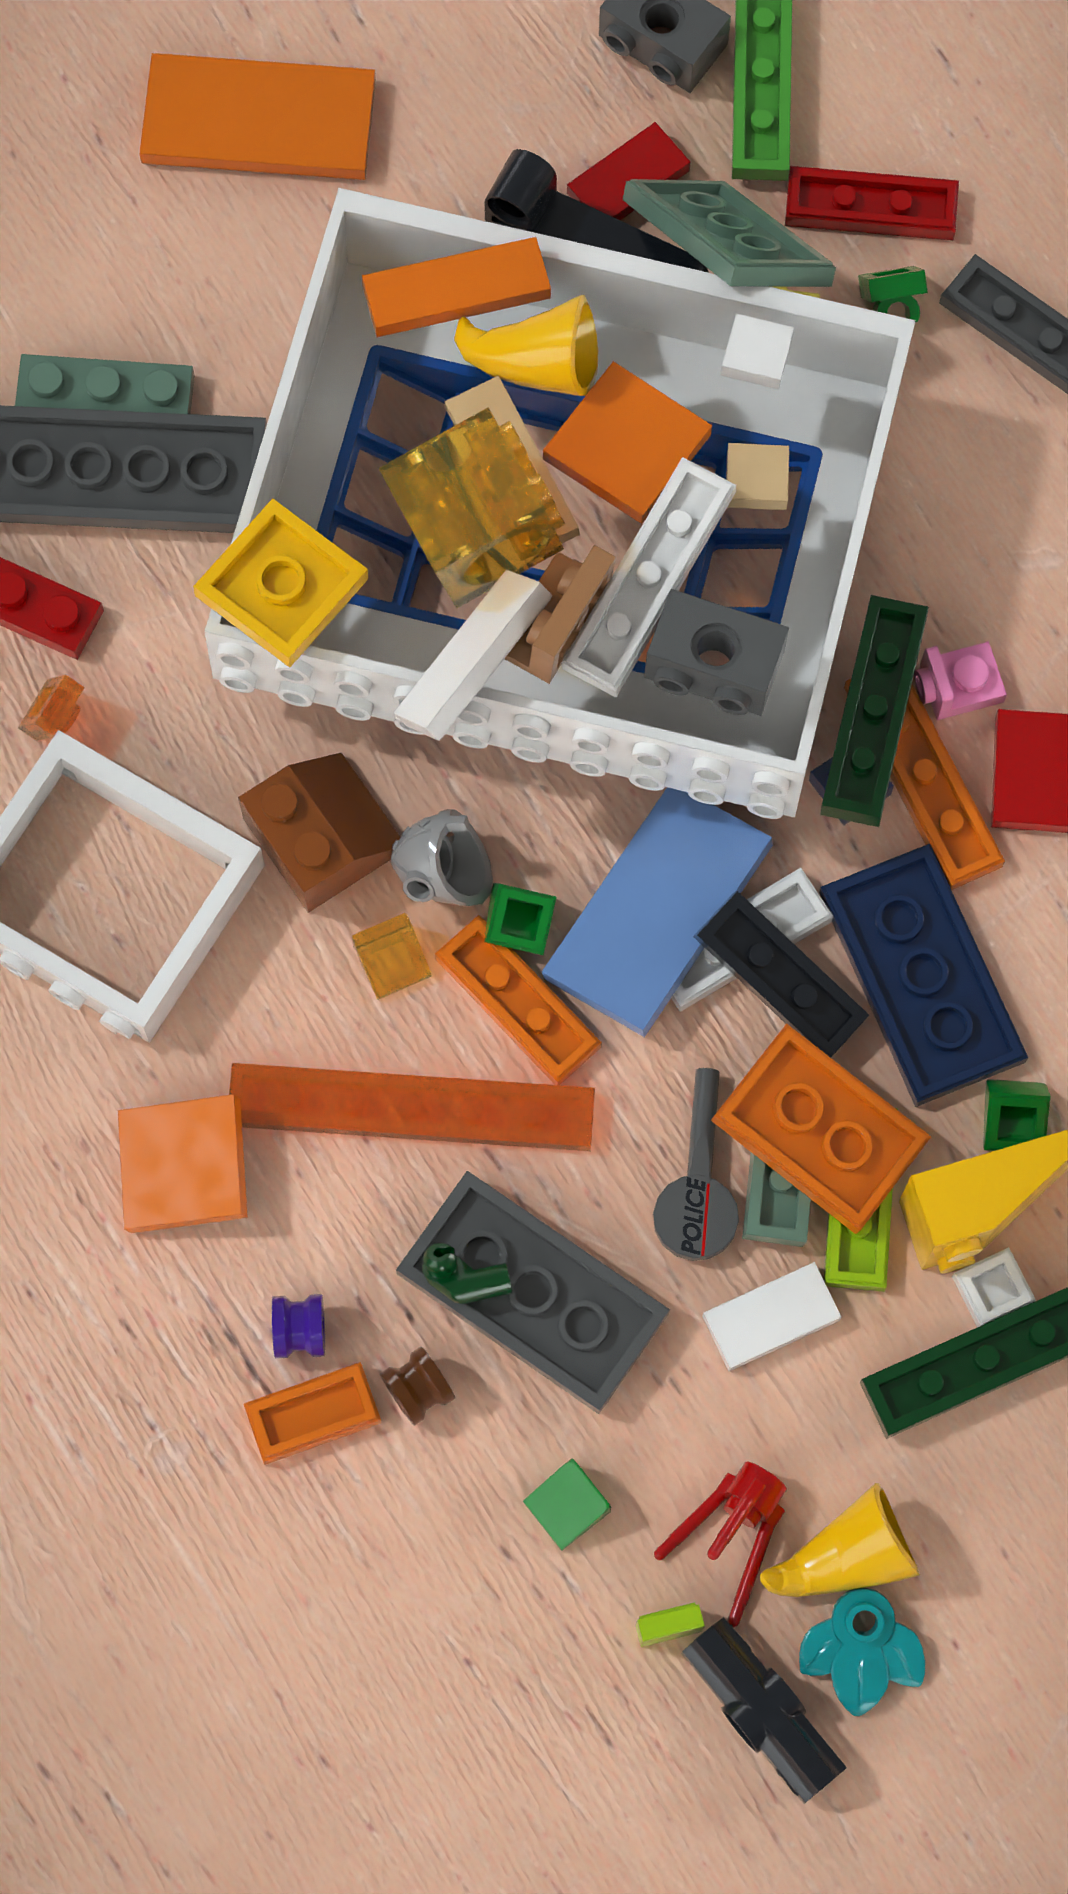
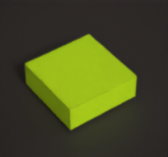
[636,1602,705,1647]

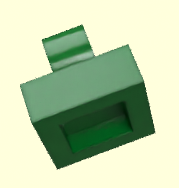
[858,266,928,322]

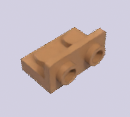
[505,545,616,684]

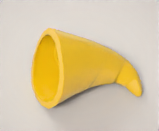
[454,295,599,396]
[760,1483,920,1597]

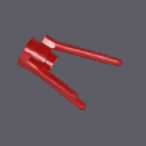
[654,1462,787,1628]

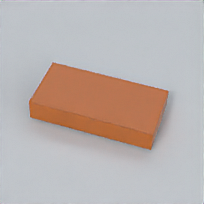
[244,1362,382,1465]

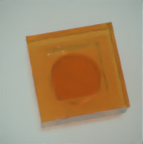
[18,674,85,741]

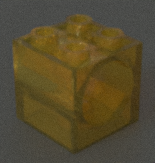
[378,407,565,608]

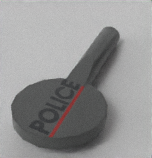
[653,1068,739,1261]

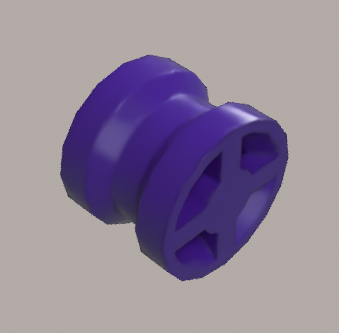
[272,1294,325,1359]

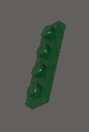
[820,595,929,827]
[860,1287,1068,1439]

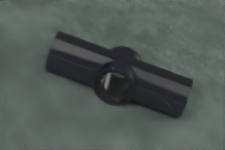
[681,1617,847,1804]

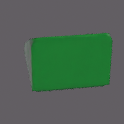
[484,883,557,955]
[983,1079,1051,1151]
[523,1458,611,1551]

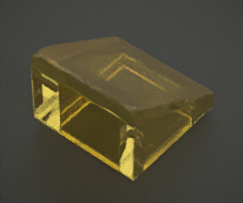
[351,913,432,1000]

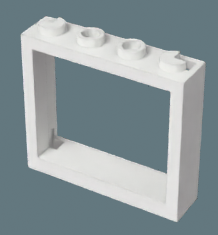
[0,730,265,1043]

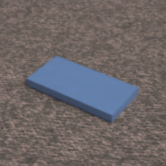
[542,787,773,1037]

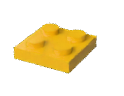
[193,498,369,668]

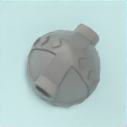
[391,809,493,906]

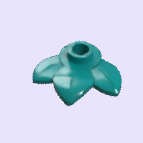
[799,1588,925,1717]

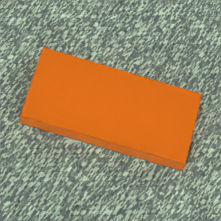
[139,53,376,180]

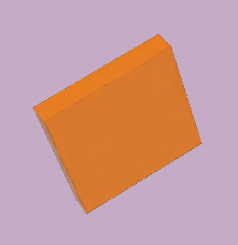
[543,361,712,524]
[118,1094,248,1233]

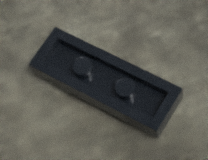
[693,891,869,1058]

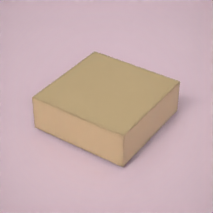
[726,443,789,510]

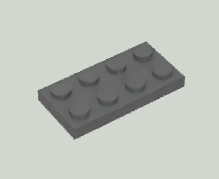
[396,1171,670,1414]

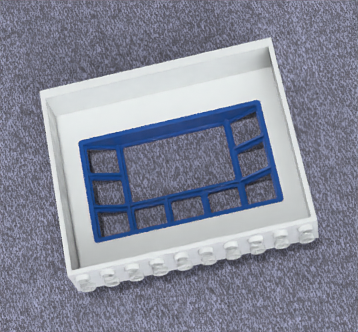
[204,188,916,819]

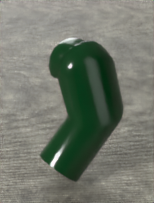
[422,1243,512,1304]

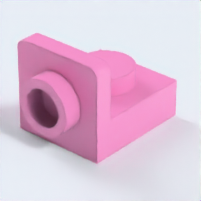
[914,641,1007,720]

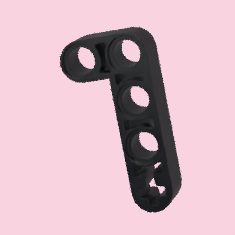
[484,149,709,273]

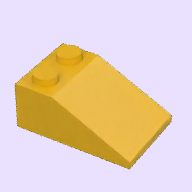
[899,1130,1068,1274]

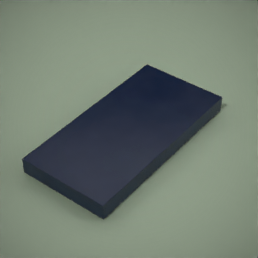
[819,844,1028,1107]

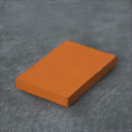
[711,1023,931,1234]

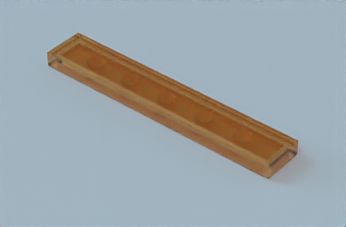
[229,1063,595,1152]

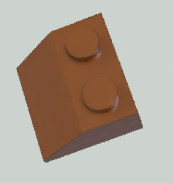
[238,752,401,913]

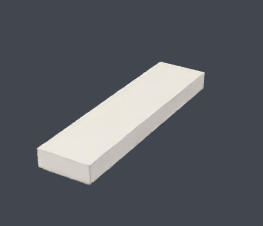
[561,457,736,697]

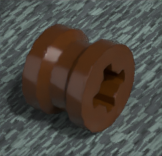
[380,1346,455,1426]

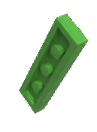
[732,0,792,181]

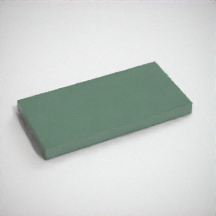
[623,179,836,287]

